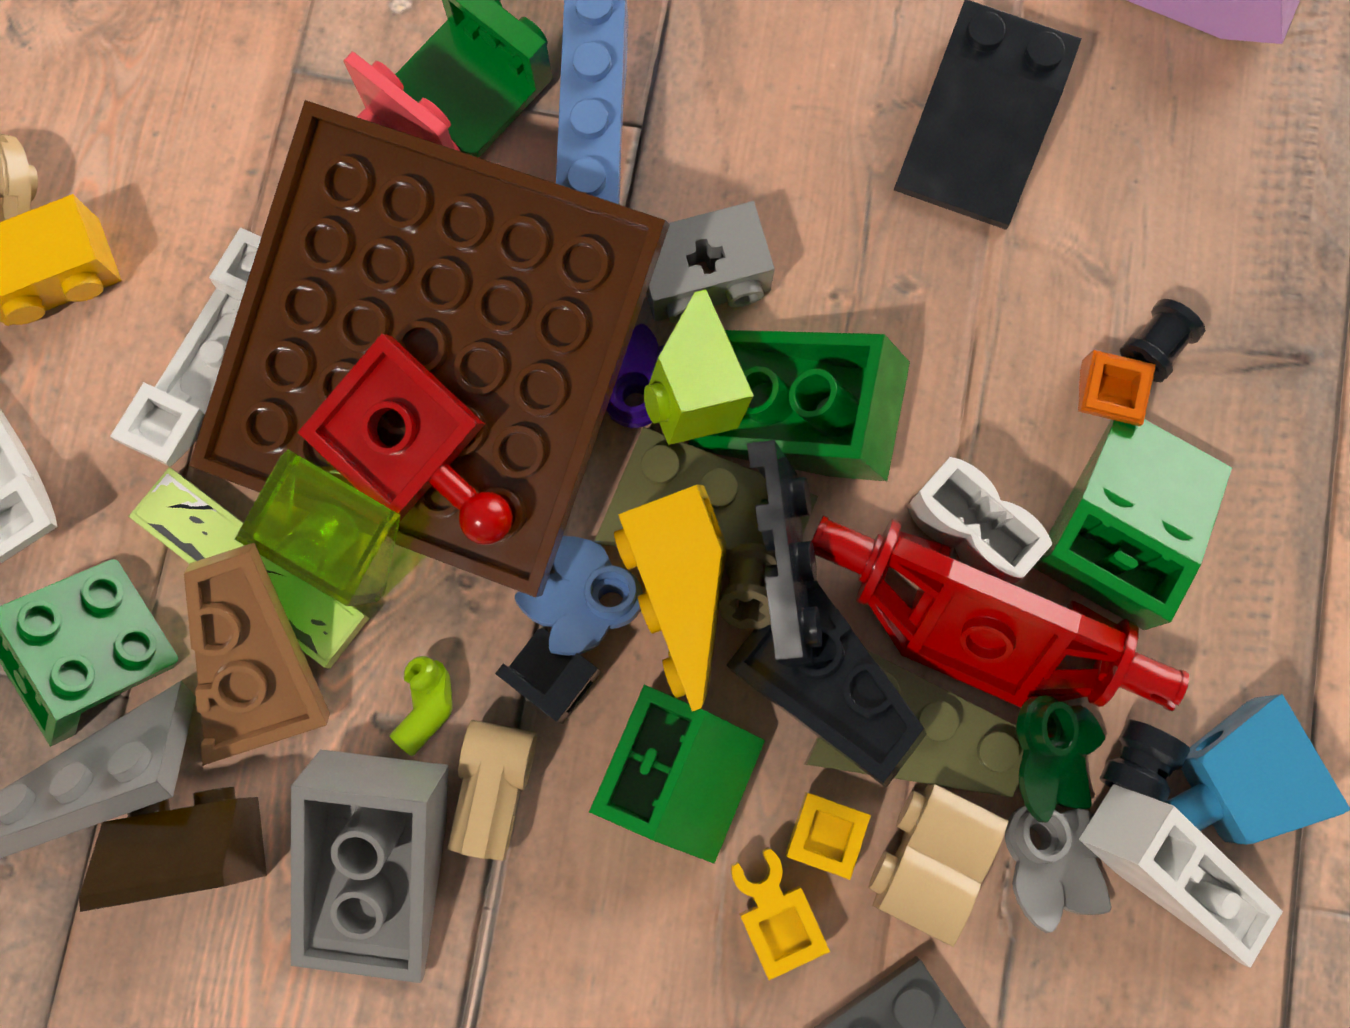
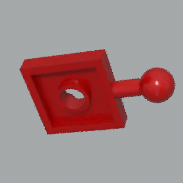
[297,333,513,545]

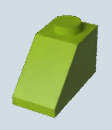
[644,290,754,445]

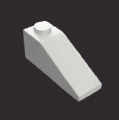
[1079,784,1283,968]

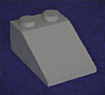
[291,749,449,983]

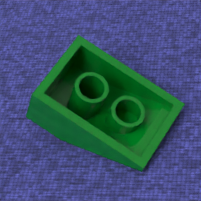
[688,330,910,482]

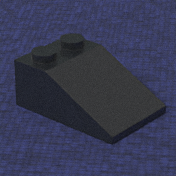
[894,0,1082,230]

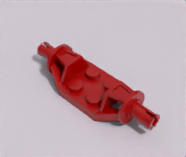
[811,515,1189,711]

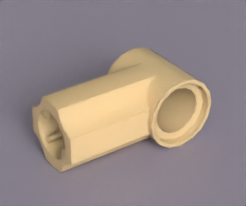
[447,720,537,861]

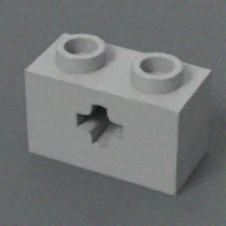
[646,201,775,323]

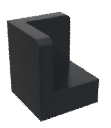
[495,628,601,724]

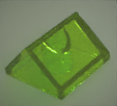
[234,449,401,606]

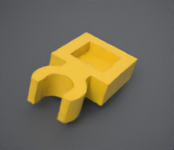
[731,847,830,980]

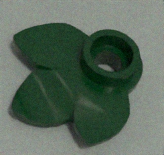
[1016,695,1105,823]

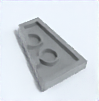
[0,681,196,859]

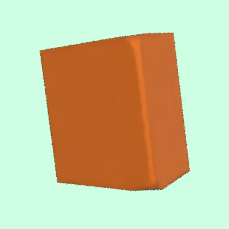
[1078,350,1156,426]

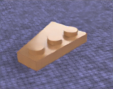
[184,543,330,766]

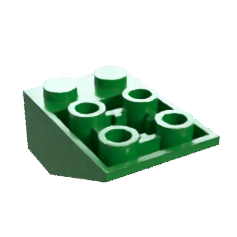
[1033,419,1232,630]

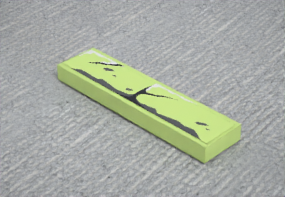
[128,467,370,669]

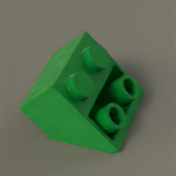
[589,684,765,864]

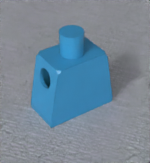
[1166,694,1350,845]

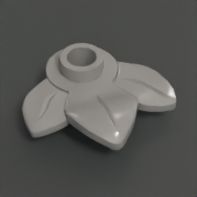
[1005,806,1112,933]

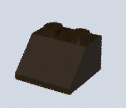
[79,787,267,912]

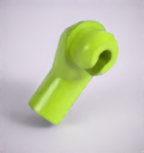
[389,656,453,757]

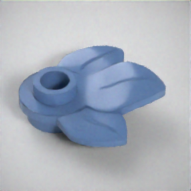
[515,536,643,656]

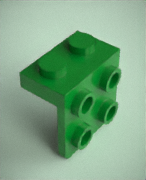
[395,0,553,157]

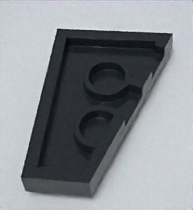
[747,440,822,667]
[726,580,927,788]

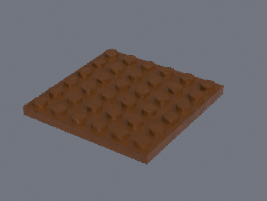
[189,100,670,598]

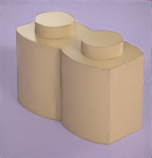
[868,784,1009,947]

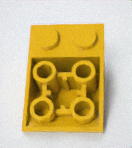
[614,485,727,712]

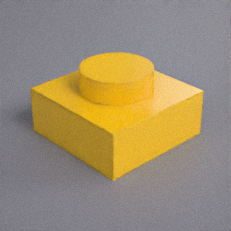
[785,792,871,880]

